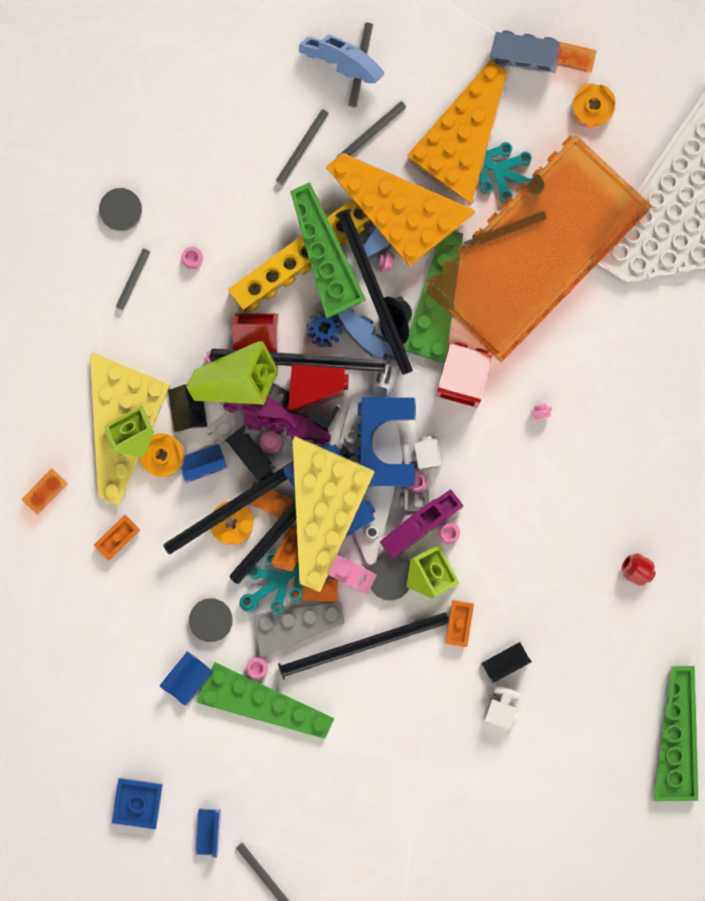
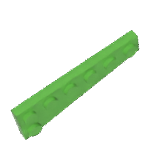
[290,182,366,319]
[404,231,464,364]
[196,662,335,739]
[653,666,699,801]

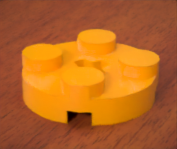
[572,83,616,128]
[140,433,185,477]
[211,501,254,545]

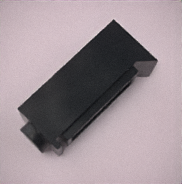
[226,425,276,482]

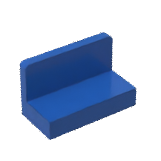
[182,444,228,483]
[159,651,213,706]
[196,808,221,858]

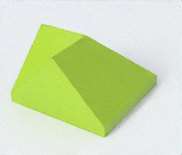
[104,406,154,458]
[406,545,459,598]

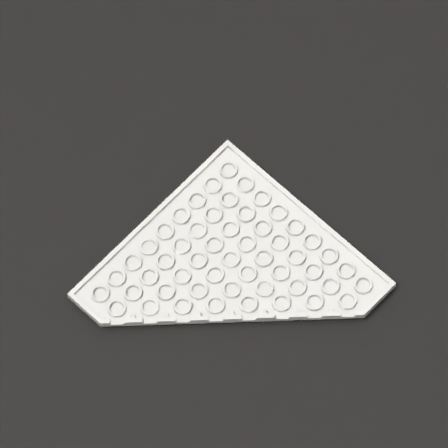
[590,91,705,283]

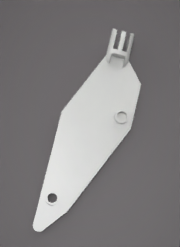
[340,362,403,565]

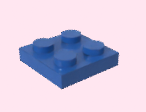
[112,778,163,829]

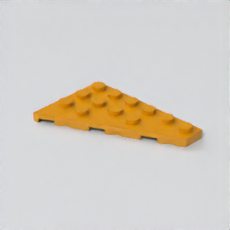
[407,60,508,205]
[326,153,475,268]

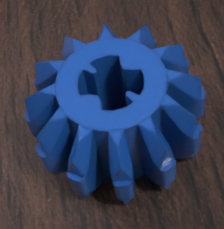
[306,311,343,348]

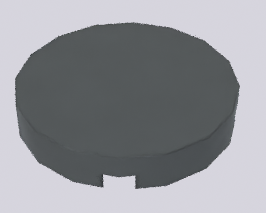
[99,188,142,231]
[370,557,409,601]
[189,598,233,642]

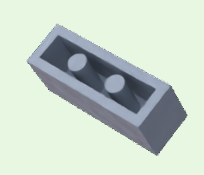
[490,30,561,73]

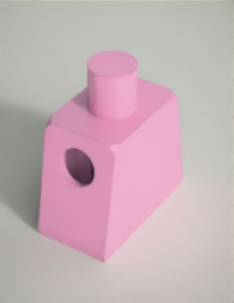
[327,555,377,595]

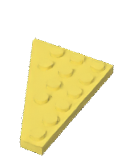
[90,353,170,505]
[293,436,374,592]

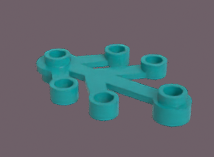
[479,142,544,204]
[239,553,303,615]

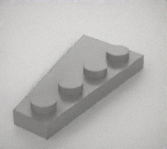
[254,602,344,658]

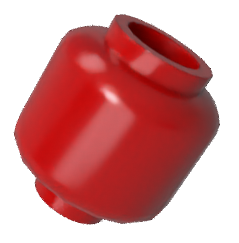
[621,553,656,586]

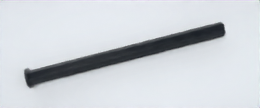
[335,209,413,375]
[210,348,386,374]
[229,444,355,584]
[163,460,294,555]
[278,613,449,680]

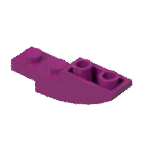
[219,396,299,429]
[244,412,331,445]
[379,489,464,560]

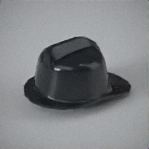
[380,296,412,345]

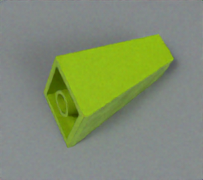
[186,341,278,404]

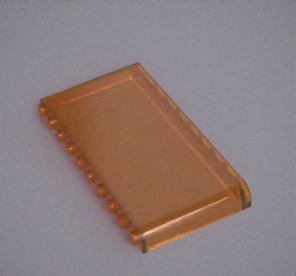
[426,135,653,363]

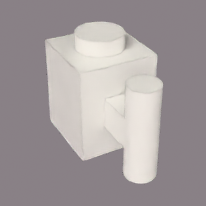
[401,436,442,470]
[484,684,522,729]

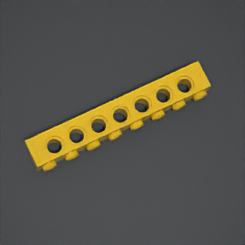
[228,200,371,313]

